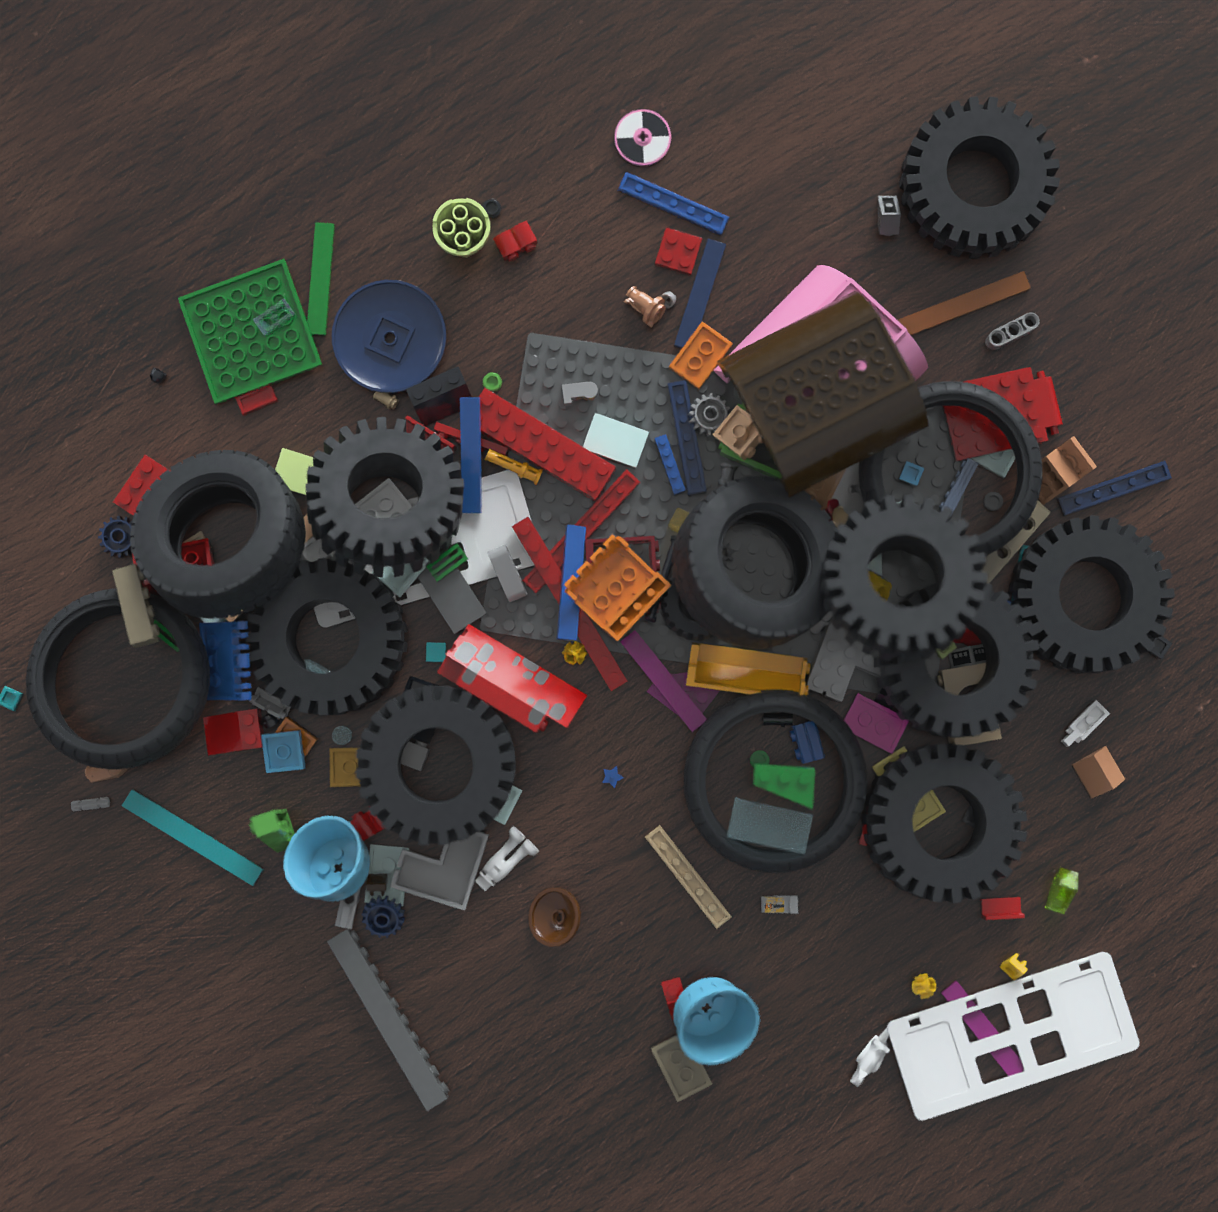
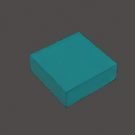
[426,642,446,662]
[0,686,24,711]

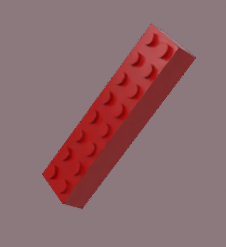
[479,388,616,502]

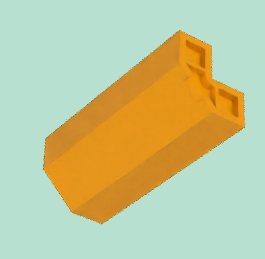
[686,642,811,696]

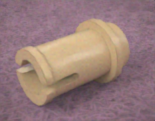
[373,392,399,409]

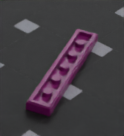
[620,630,707,732]
[941,980,1024,1076]

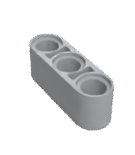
[985,312,1040,350]
[488,545,527,602]

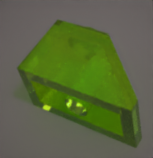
[1045,867,1079,914]

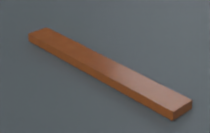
[897,271,1031,336]

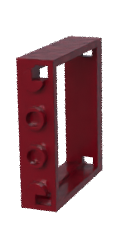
[585,536,662,618]

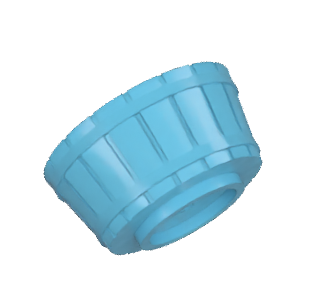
[284,816,370,902]
[674,977,760,1065]

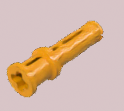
[485,449,543,485]

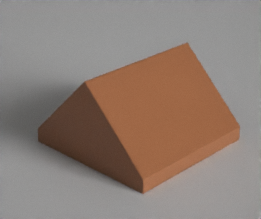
[1072,746,1125,798]

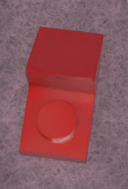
[661,977,684,1020]

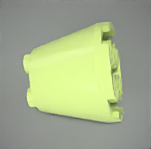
[433,198,490,257]

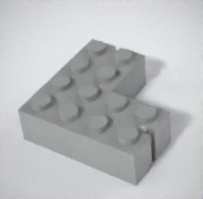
[805,615,881,702]
[390,832,489,910]

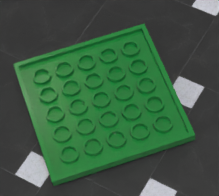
[178,259,323,405]

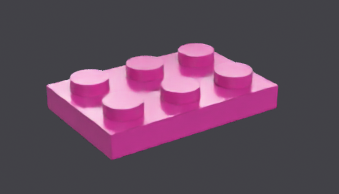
[844,693,909,754]

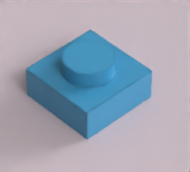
[899,461,924,486]

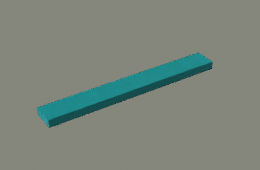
[122,789,264,886]

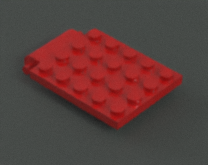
[943,367,1063,462]

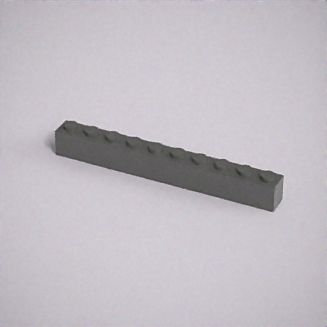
[327,929,449,1111]

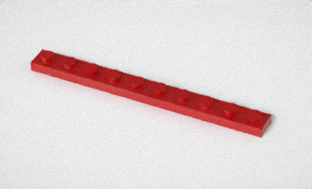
[512,516,627,691]

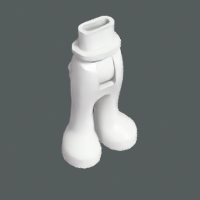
[475,826,539,891]

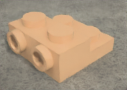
[712,405,764,461]

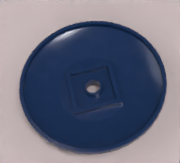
[332,280,446,393]

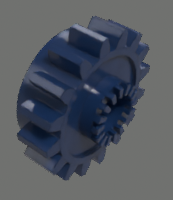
[98,516,132,558]
[362,895,405,938]

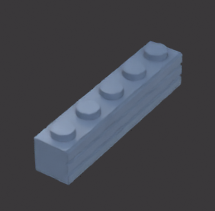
[939,458,979,514]

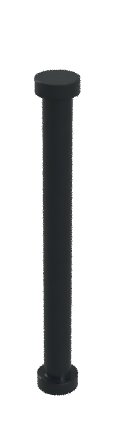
[645,535,676,623]

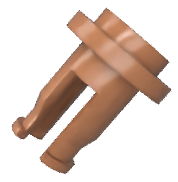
[624,286,666,327]

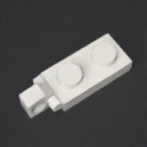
[1061,700,1110,747]

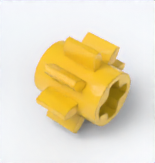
[562,641,587,665]
[912,973,936,999]

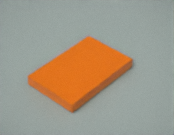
[668,321,733,390]

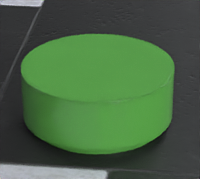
[483,373,502,392]

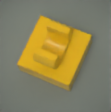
[1000,953,1027,980]

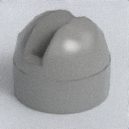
[661,292,676,308]

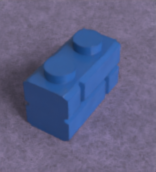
[789,721,825,764]

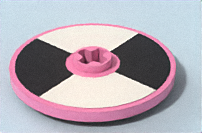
[615,110,671,166]

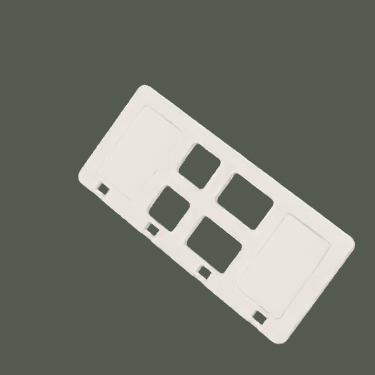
[300,470,535,628]
[887,952,1139,1120]

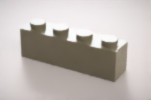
[112,564,159,648]

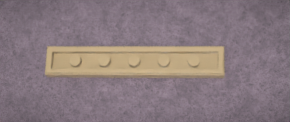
[645,825,732,929]

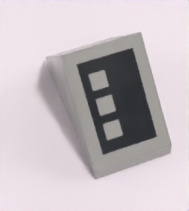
[948,644,986,669]

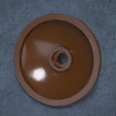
[529,888,580,947]

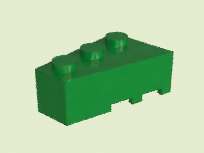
[753,763,815,809]

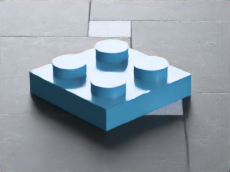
[261,730,306,773]

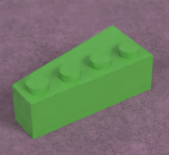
[250,809,295,853]

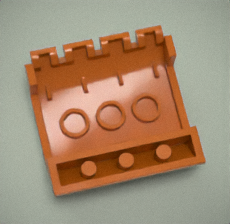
[564,535,671,641]

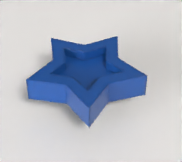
[602,766,623,788]

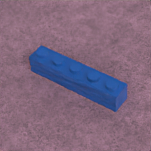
[655,434,686,496]

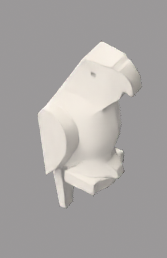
[850,1028,890,1087]

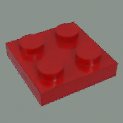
[655,228,702,275]

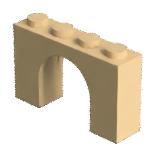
[937,663,1002,745]

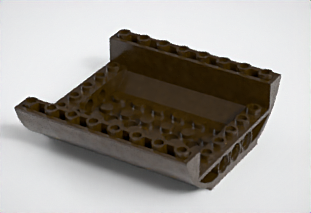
[717,291,929,498]

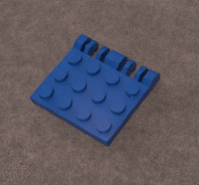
[199,621,252,700]

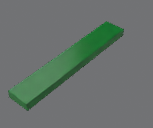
[307,222,335,336]

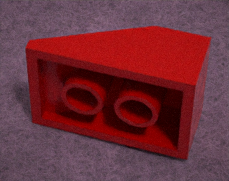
[203,709,264,756]

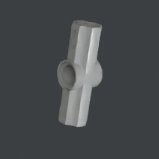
[335,887,361,929]

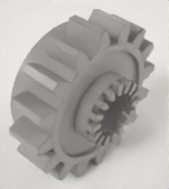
[688,393,730,437]

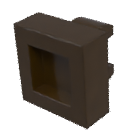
[366,874,388,896]

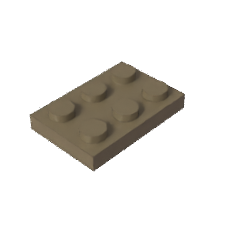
[651,1035,712,1102]

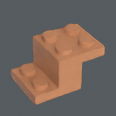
[1038,436,1097,505]

